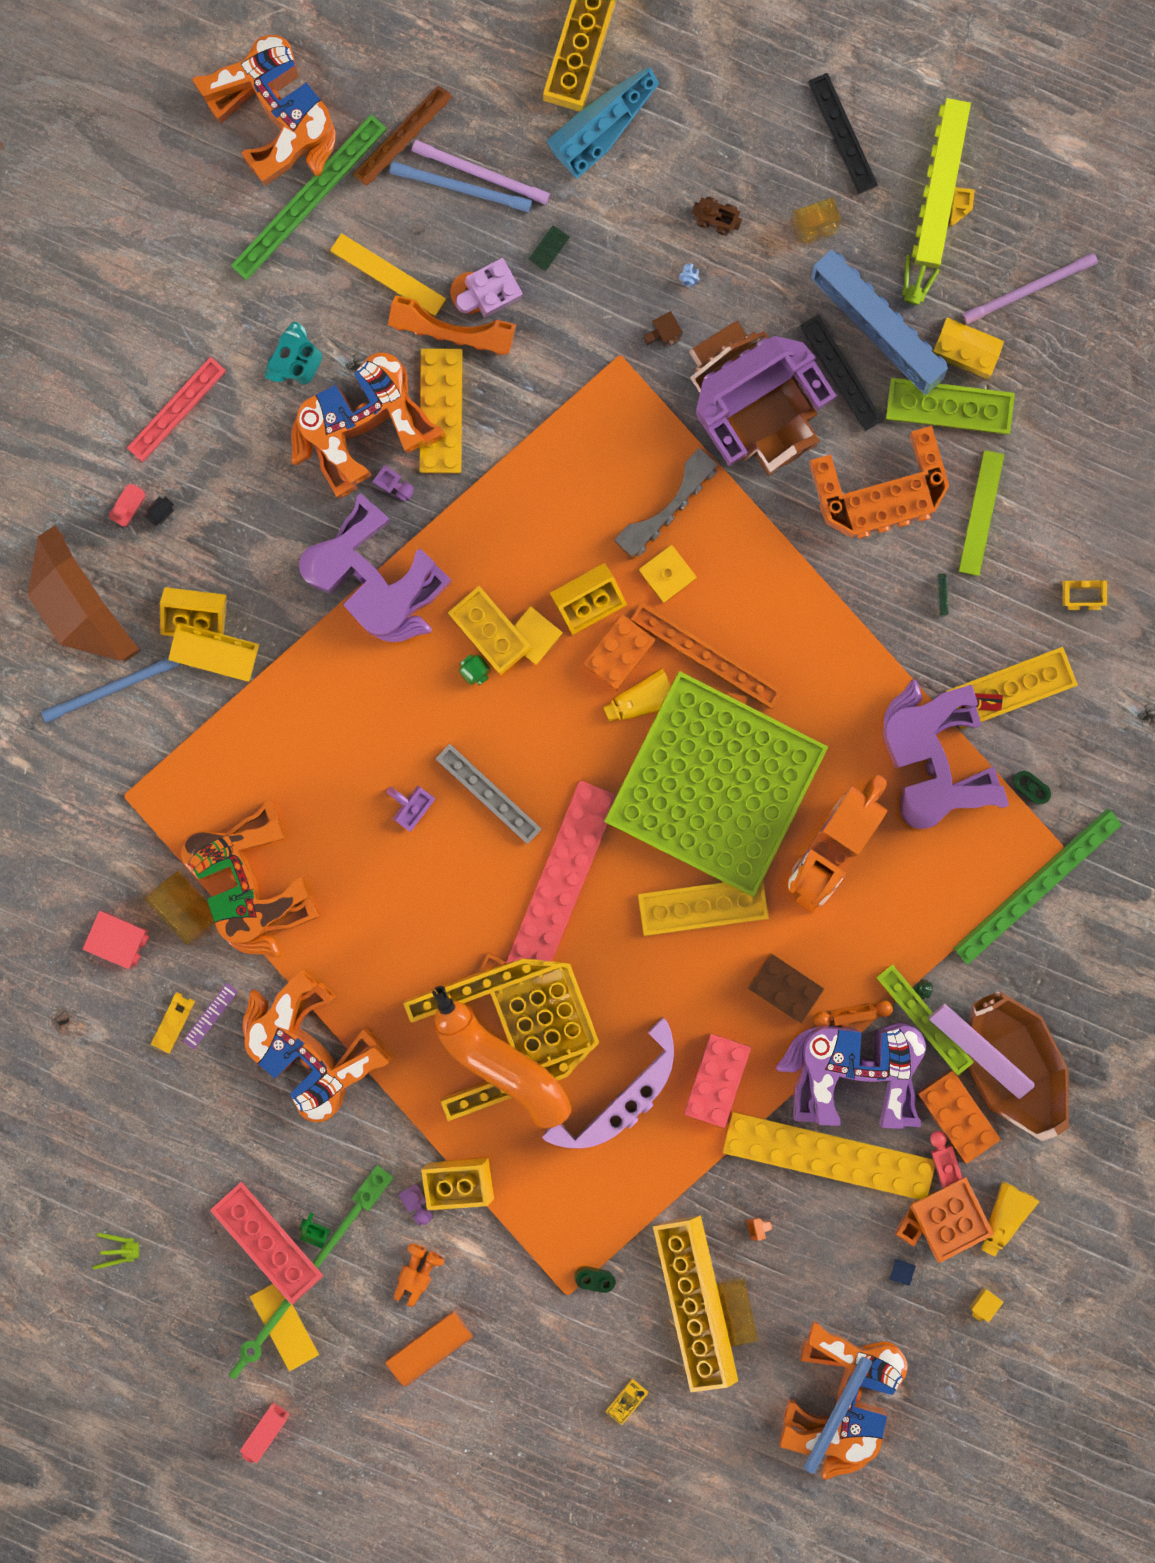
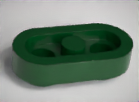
[1013,771,1051,805]
[574,1266,616,1293]

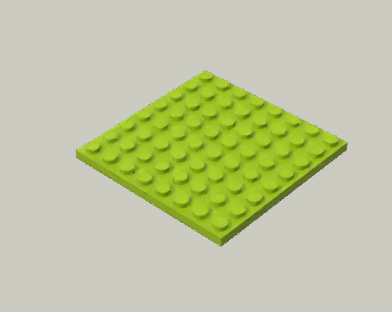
[604,671,828,897]

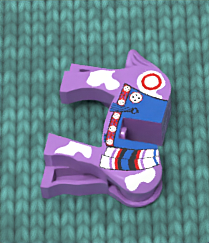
[776,1022,926,1129]

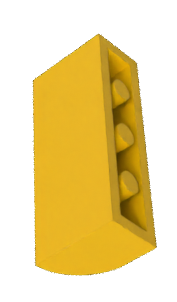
[168,622,260,682]
[250,1283,319,1372]

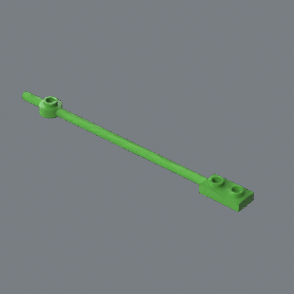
[228,1165,394,1380]

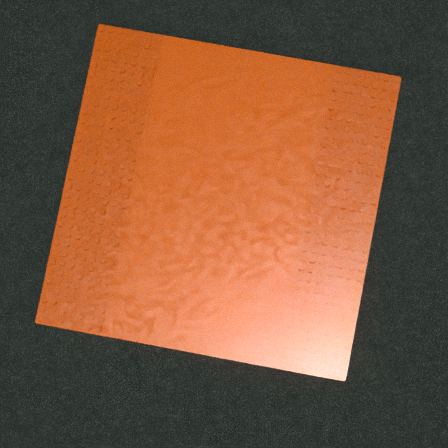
[124,356,1064,1295]

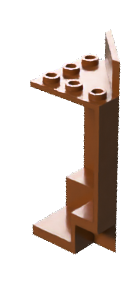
[689,321,820,477]

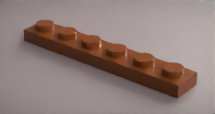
[353,86,452,186]

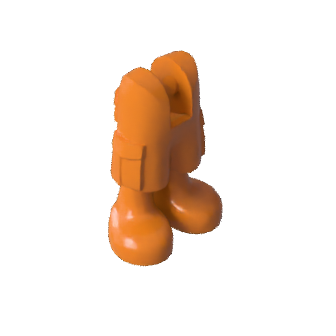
[393,1243,445,1308]

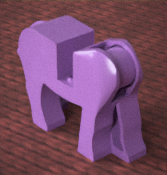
[299,493,452,642]
[883,680,1009,829]

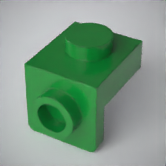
[298,1213,331,1249]

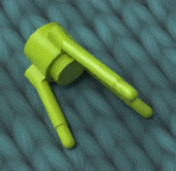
[902,254,939,306]
[92,1233,139,1270]

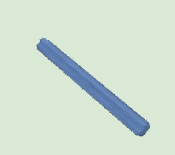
[804,1356,872,1474]

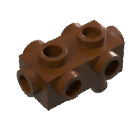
[691,197,742,236]

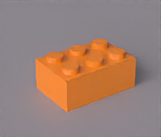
[584,614,656,691]

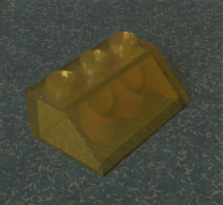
[144,871,214,945]
[716,1276,759,1346]

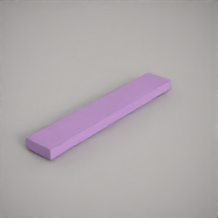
[929,1003,1034,1099]

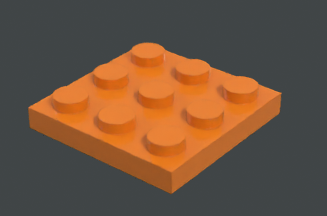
[910,1177,994,1263]

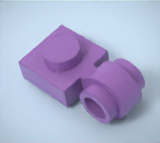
[373,465,414,502]
[399,1183,434,1226]

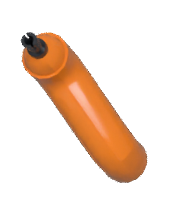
[432,986,572,1129]

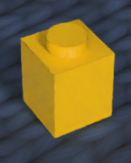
[969,1287,1003,1323]

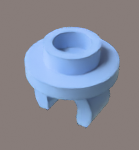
[679,264,700,287]

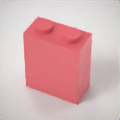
[83,911,149,969]
[239,1402,290,1463]

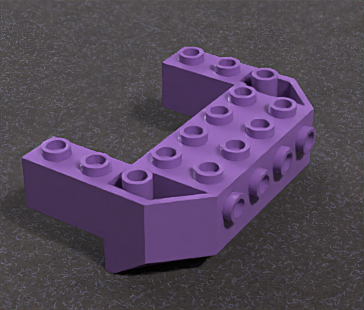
[695,336,836,467]

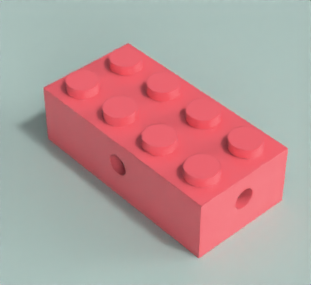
[684,1033,751,1128]

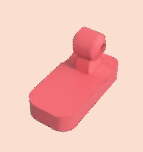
[109,484,146,527]

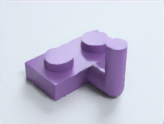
[387,785,435,832]

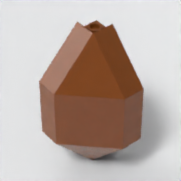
[27,525,141,662]
[968,991,1069,1141]

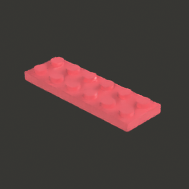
[210,1182,324,1305]

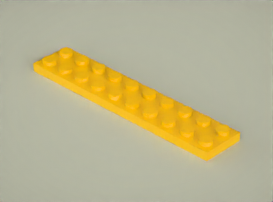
[722,1111,935,1200]

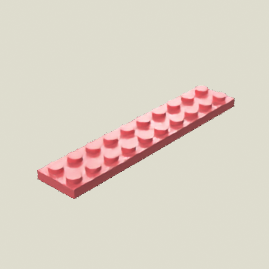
[506,780,617,963]

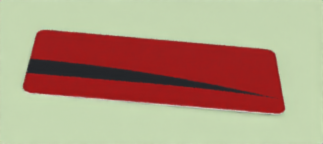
[961,693,1003,711]

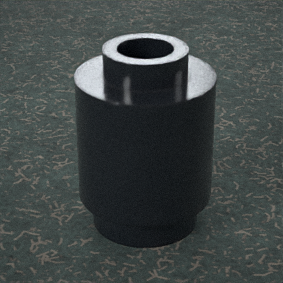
[144,496,175,527]

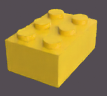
[421,1158,494,1210]

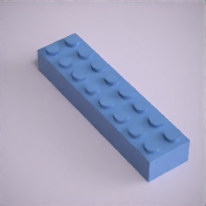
[811,249,948,396]

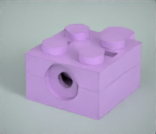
[456,258,523,319]

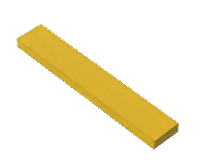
[330,233,446,317]

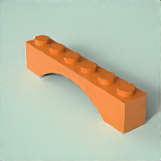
[388,295,517,355]

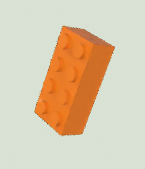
[916,1069,1001,1164]

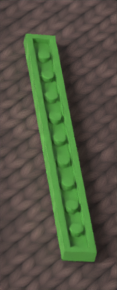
[231,114,387,281]
[953,808,1122,965]

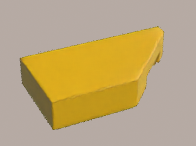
[949,187,975,227]

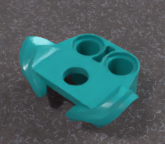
[264,321,323,385]

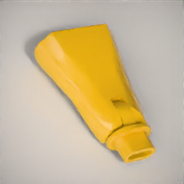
[603,668,671,722]
[981,1181,1040,1257]

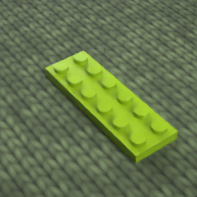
[885,378,1015,435]

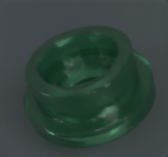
[915,979,933,1000]

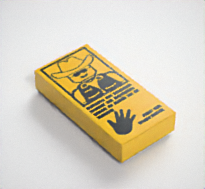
[606,1378,649,1425]

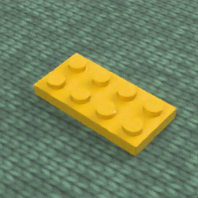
[448,586,532,675]

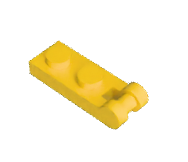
[150,992,195,1054]

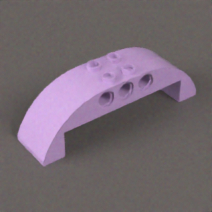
[542,1017,674,1148]

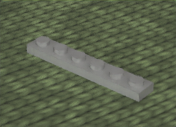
[436,744,542,844]

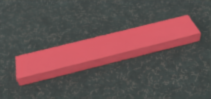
[127,356,227,463]

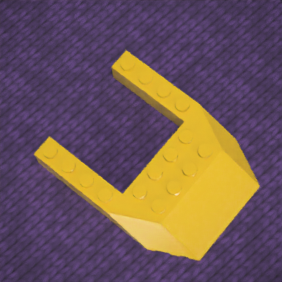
[403,958,599,1121]

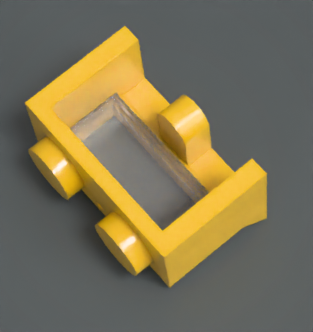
[1062,580,1107,610]

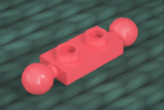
[930,1131,962,1188]

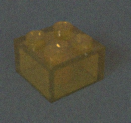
[791,197,842,244]

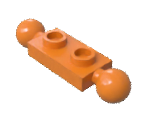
[814,1000,893,1027]

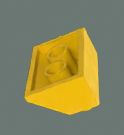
[932,317,1004,380]
[550,563,627,635]
[160,587,227,637]

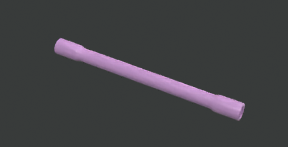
[412,140,550,205]
[961,252,1098,325]

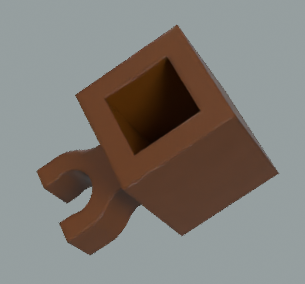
[643,311,683,346]

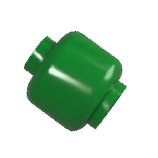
[459,654,490,686]

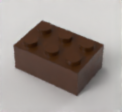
[747,953,824,1024]

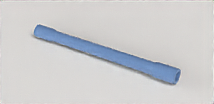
[390,162,532,212]
[41,657,180,723]

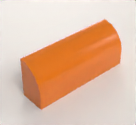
[385,1310,474,1387]

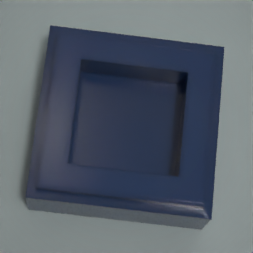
[889,1259,916,1286]

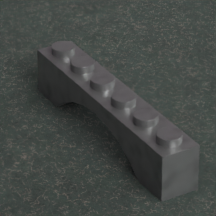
[614,448,718,559]

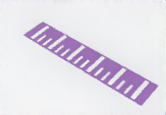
[183,983,238,1049]

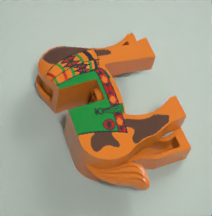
[181,800,320,958]

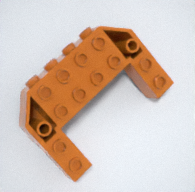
[809,426,949,539]

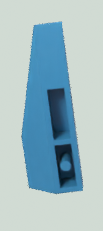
[546,67,659,179]

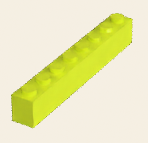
[911,98,971,269]

